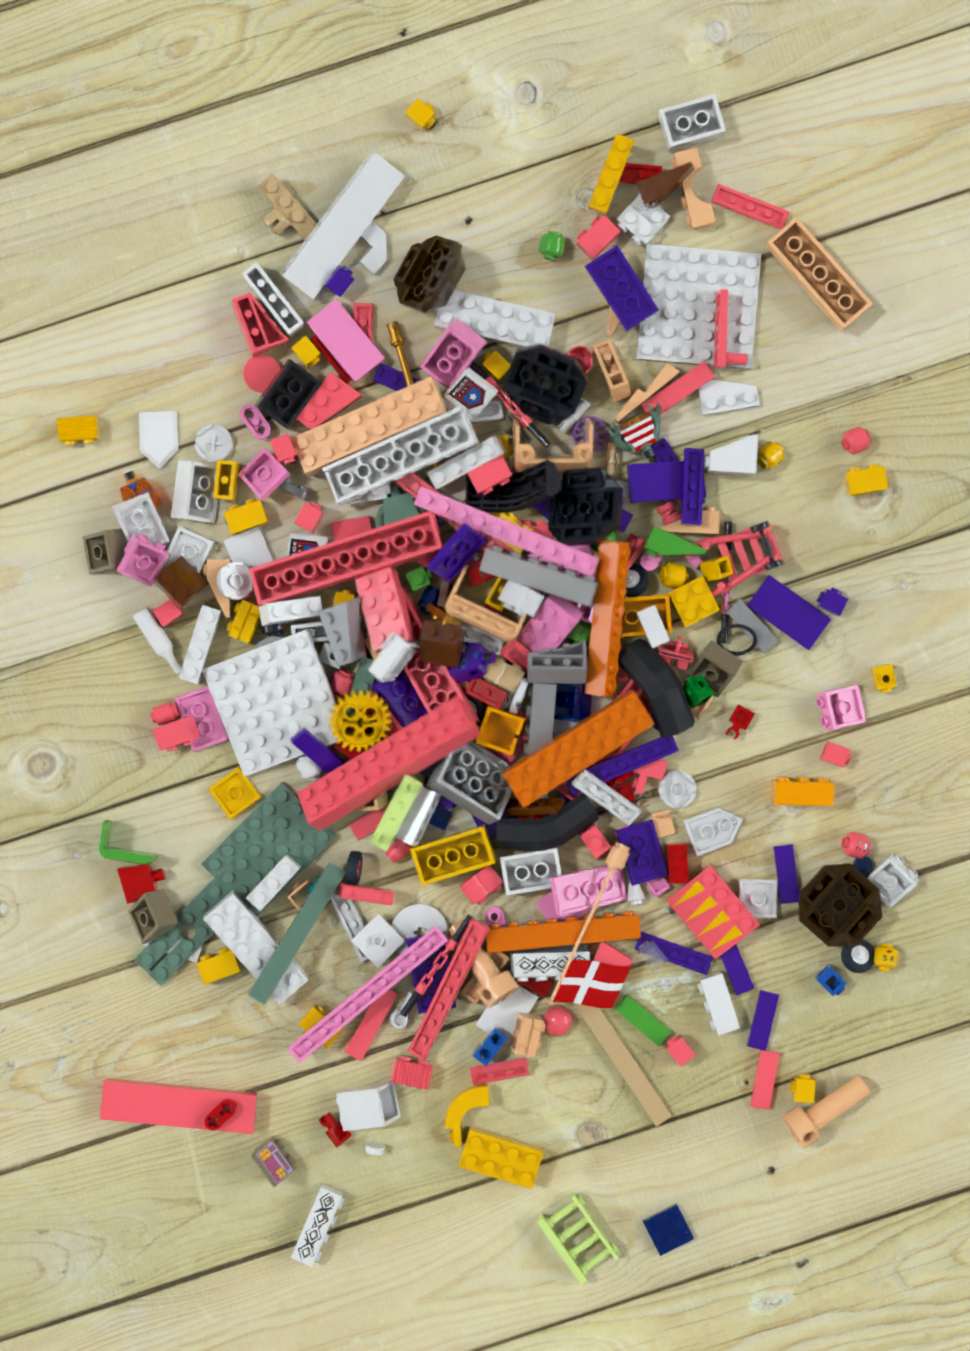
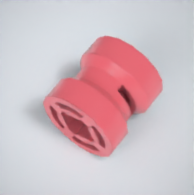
[656,501,681,526]

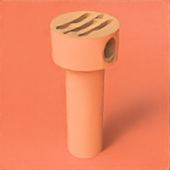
[446,920,519,1009]
[782,1075,871,1149]

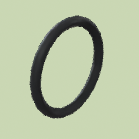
[716,624,757,656]

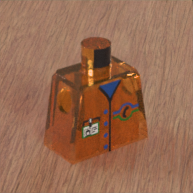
[120,470,164,508]

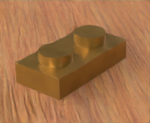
[426,603,462,626]

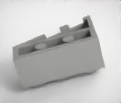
[319,597,366,666]
[527,639,587,684]

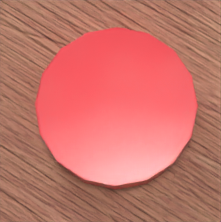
[243,354,281,393]

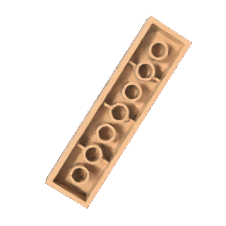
[291,377,448,477]

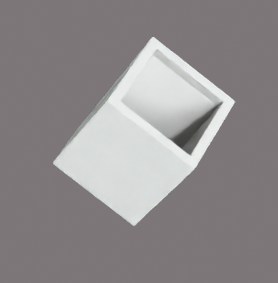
[704,434,758,476]
[336,1080,401,1131]

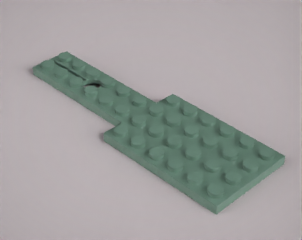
[134,782,337,986]

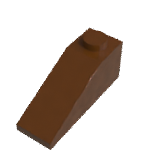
[637,162,695,208]

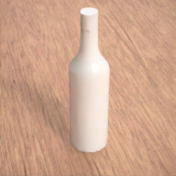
[133,607,182,675]

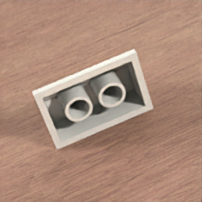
[171,460,218,524]
[500,848,562,896]

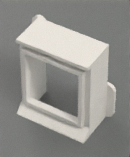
[368,632,420,682]

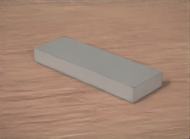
[725,599,778,654]

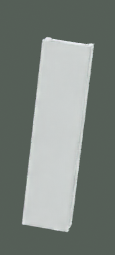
[280,152,405,299]
[322,407,479,505]

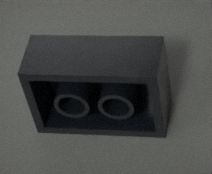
[254,359,322,429]

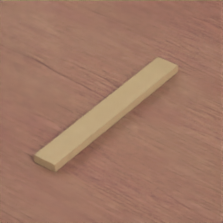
[573,1003,672,1127]

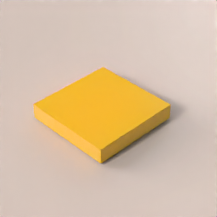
[208,766,261,820]

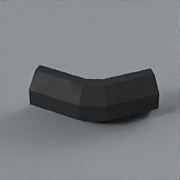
[465,459,561,513]
[618,638,695,738]
[497,793,598,851]

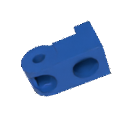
[473,1027,508,1066]

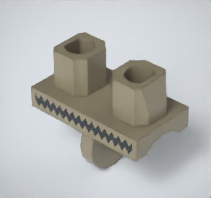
[500,413,533,444]

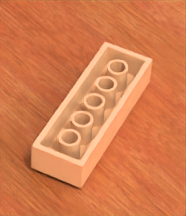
[765,217,873,332]

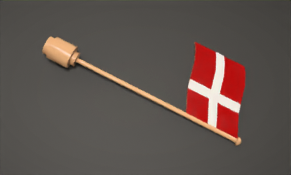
[547,842,632,1008]

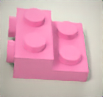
[238,448,291,501]
[116,533,169,587]
[816,684,866,731]

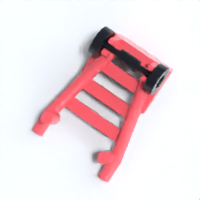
[693,521,784,597]

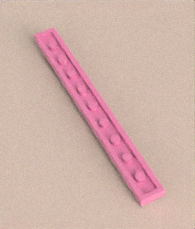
[414,486,600,577]
[287,925,448,1063]

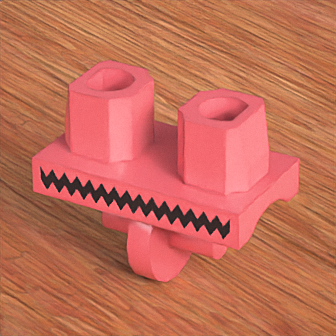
[659,636,694,670]

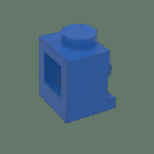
[814,965,846,996]

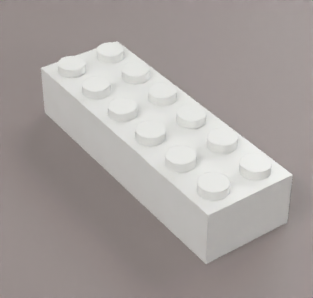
[434,290,556,348]
[203,890,309,1005]

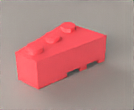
[231,293,289,357]
[296,372,363,430]

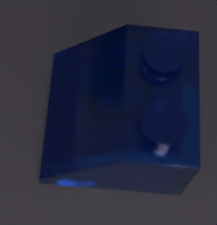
[554,683,592,722]

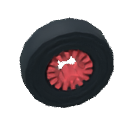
[346,851,362,885]

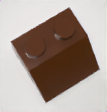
[154,556,208,610]
[420,620,466,668]

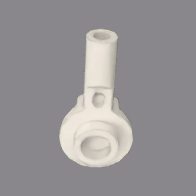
[390,992,413,1029]

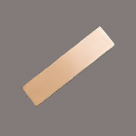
[614,363,680,423]

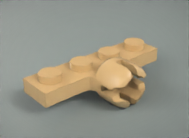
[258,173,317,240]

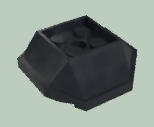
[503,344,589,425]
[548,467,624,546]

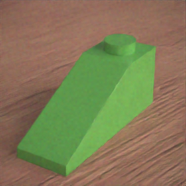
[643,526,707,558]

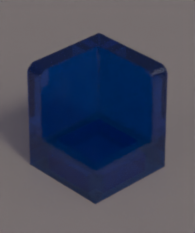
[429,805,453,831]

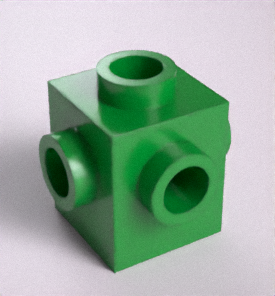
[683,675,714,709]

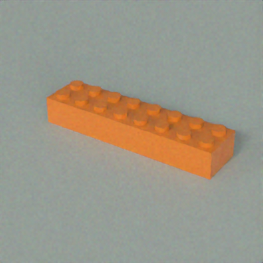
[501,690,654,808]

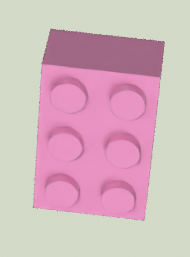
[420,318,487,389]
[516,594,584,652]

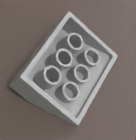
[426,740,512,825]

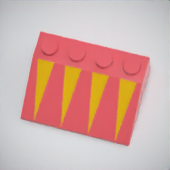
[666,864,760,959]

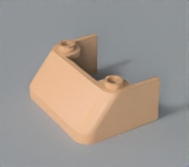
[513,418,593,477]
[445,565,527,641]

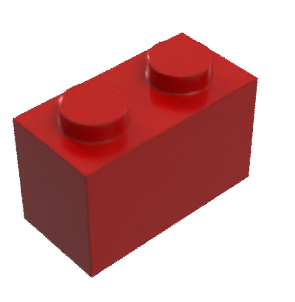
[666,842,689,884]

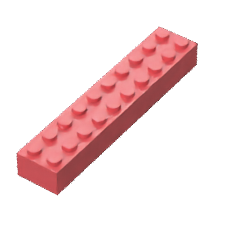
[248,511,444,606]
[297,696,480,831]

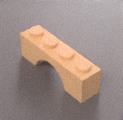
[671,147,716,231]

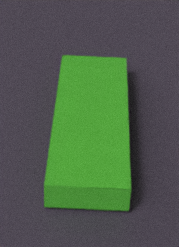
[615,995,671,1046]

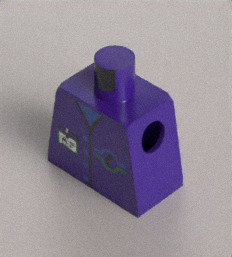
[449,642,496,683]

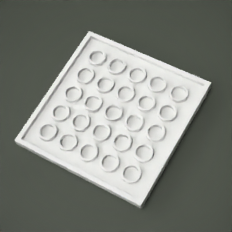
[637,244,761,369]
[202,629,349,776]

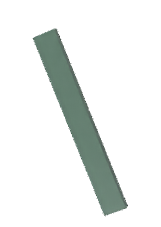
[248,862,346,1005]

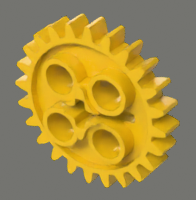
[328,689,391,752]

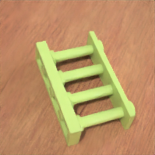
[370,773,425,851]
[536,1192,619,1285]

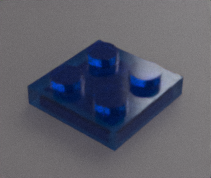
[642,1203,694,1256]

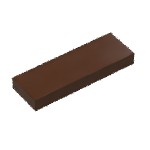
[505,798,565,815]

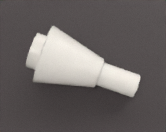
[627,880,646,905]

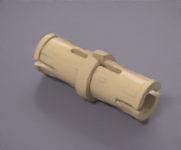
[605,443,620,480]

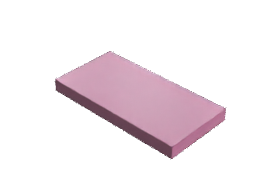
[306,299,385,383]
[550,864,627,916]

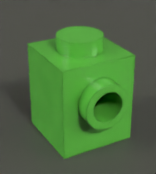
[405,566,433,592]

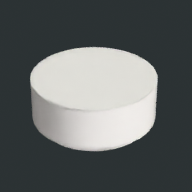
[365,1142,385,1156]

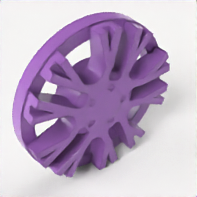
[573,416,609,452]

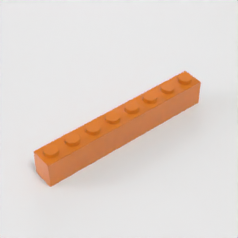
[585,540,630,697]
[485,910,641,953]

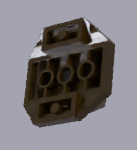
[393,235,466,314]
[798,863,882,947]

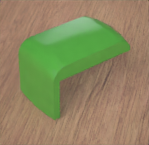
[99,820,158,865]

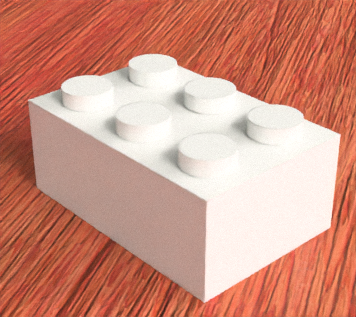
[658,94,726,152]

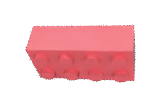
[354,566,416,653]

